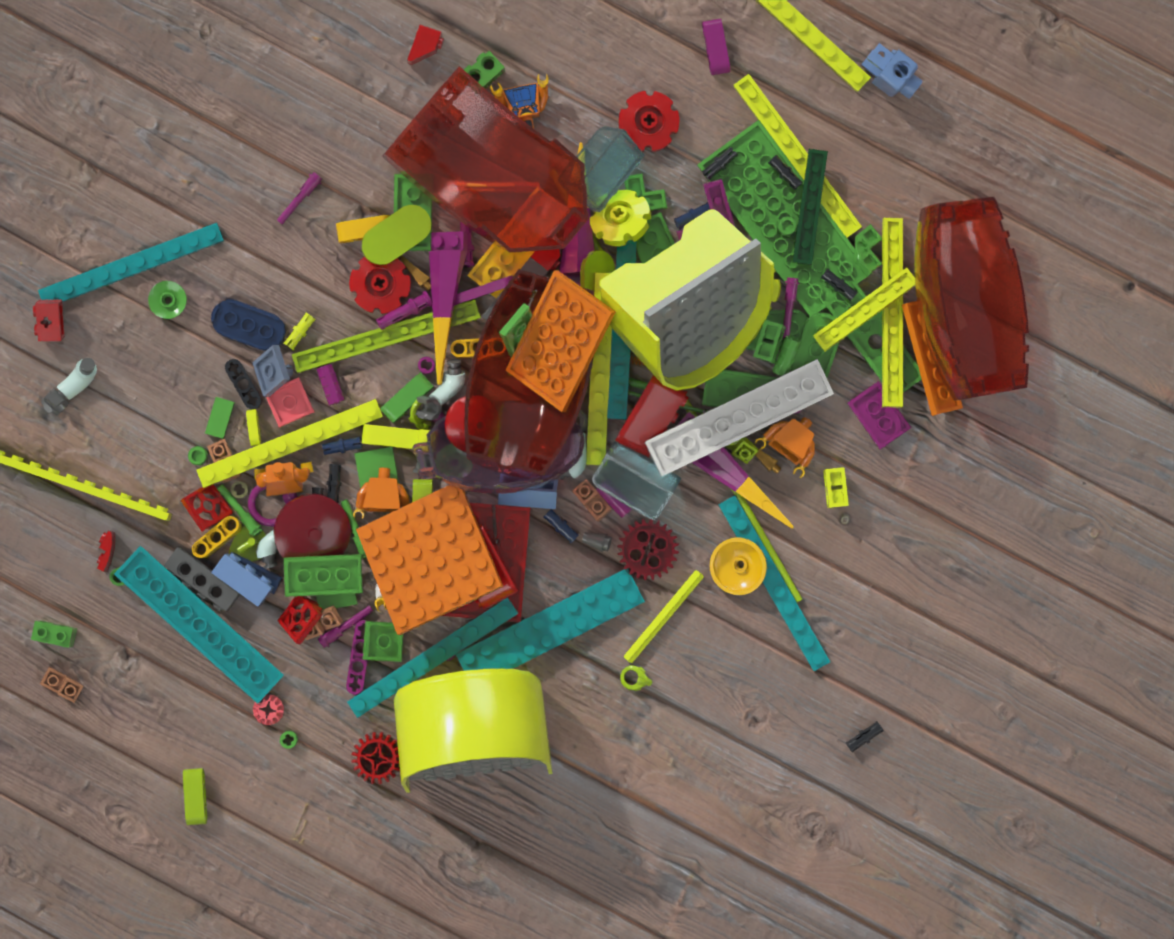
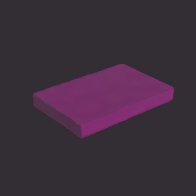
[847,381,911,450]

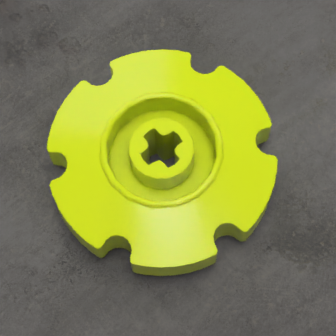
[590,190,651,246]

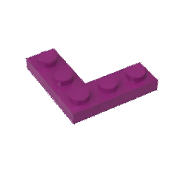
[676,179,735,241]

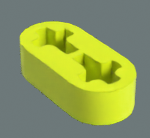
[246,409,261,446]

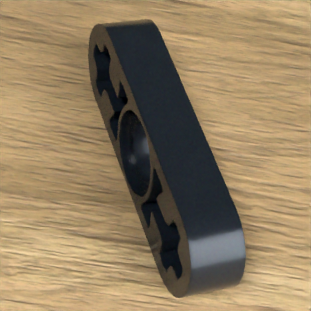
[225,359,262,410]

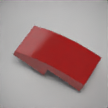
[97,531,115,572]

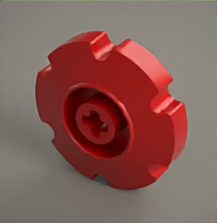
[618,91,680,152]
[349,257,411,315]

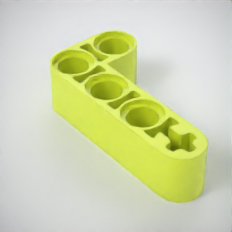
[361,424,438,452]

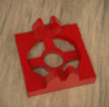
[180,484,233,532]
[277,596,322,645]

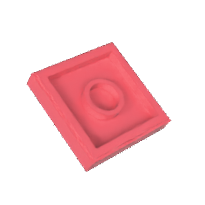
[266,377,315,428]

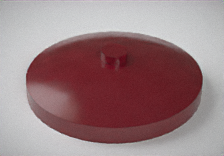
[273,494,351,558]

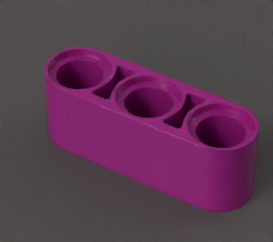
[702,18,730,76]

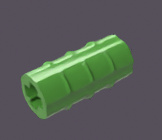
[772,335,801,376]

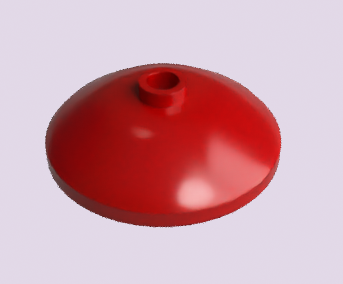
[445,395,499,453]

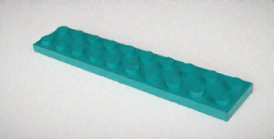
[114,545,284,704]
[456,568,645,671]

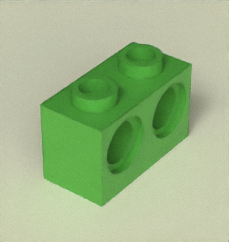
[461,51,505,96]
[753,320,786,364]
[31,620,77,648]

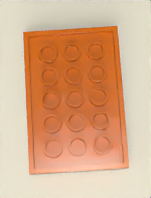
[506,270,616,412]

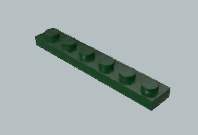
[792,148,828,265]

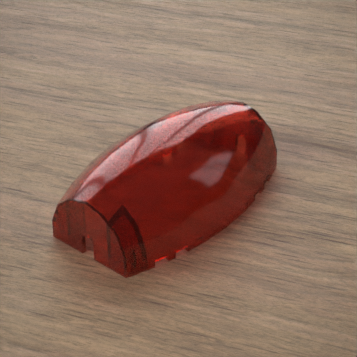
[914,197,1029,401]
[464,269,594,479]

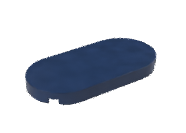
[211,299,286,351]

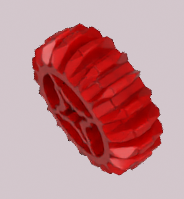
[351,732,400,784]

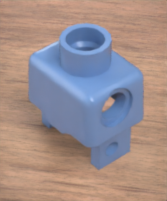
[861,43,923,99]

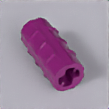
[317,364,344,406]
[596,479,634,518]

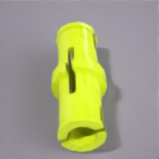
[284,313,316,350]

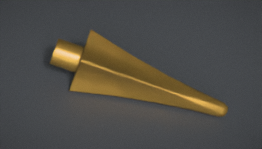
[398,255,431,292]
[755,449,782,474]

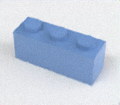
[498,475,558,509]
[211,553,274,607]

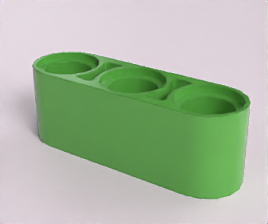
[380,372,434,424]

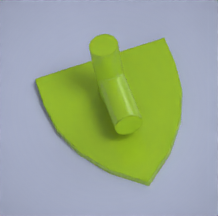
[229,522,266,561]

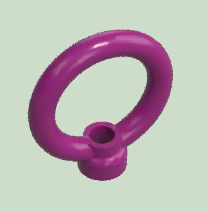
[248,485,298,527]

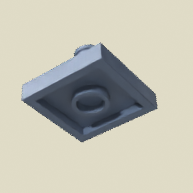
[253,345,293,397]

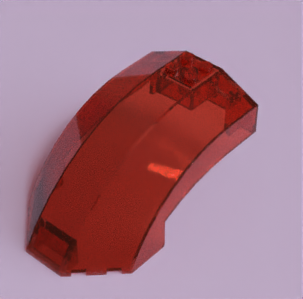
[382,66,589,253]

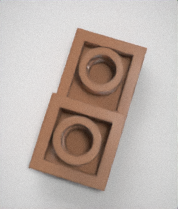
[207,439,241,483]
[572,479,612,522]
[298,605,343,640]
[40,666,84,703]

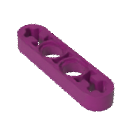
[454,275,515,306]
[346,620,368,695]

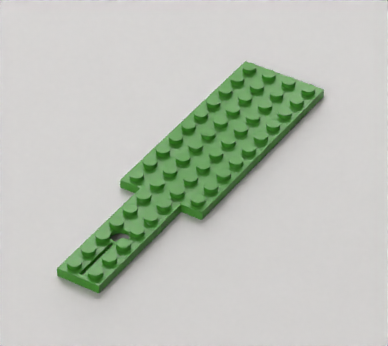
[697,120,922,393]

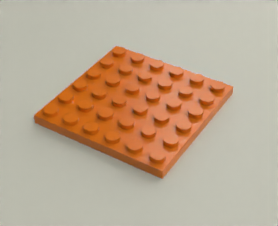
[356,481,503,635]

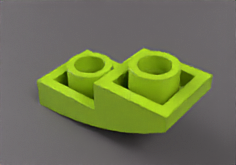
[726,437,758,464]

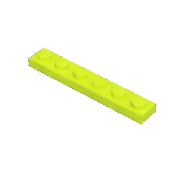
[813,267,918,352]

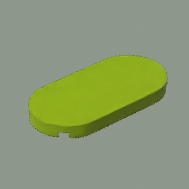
[362,205,431,265]
[580,250,615,296]

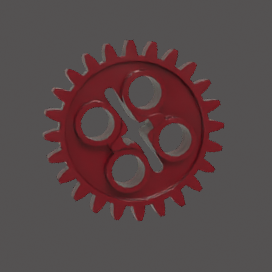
[617,518,679,580]

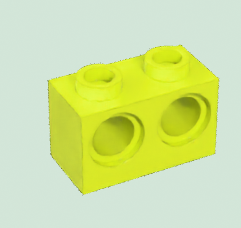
[823,467,849,508]

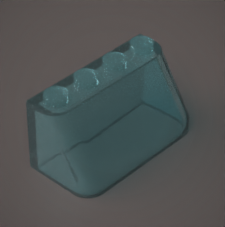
[559,126,645,212]
[592,441,682,519]

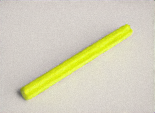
[624,570,704,663]

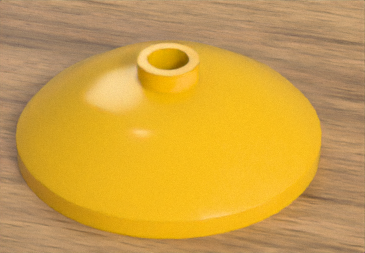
[710,537,767,595]

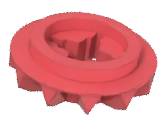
[253,694,284,725]

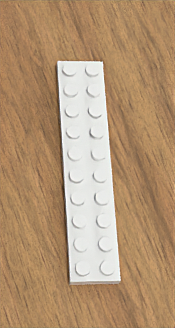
[645,359,834,477]

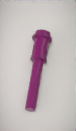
[277,172,322,225]
[783,277,800,339]
[318,605,373,648]

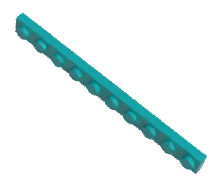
[38,223,224,303]
[607,240,637,420]
[718,495,830,671]
[347,597,518,718]

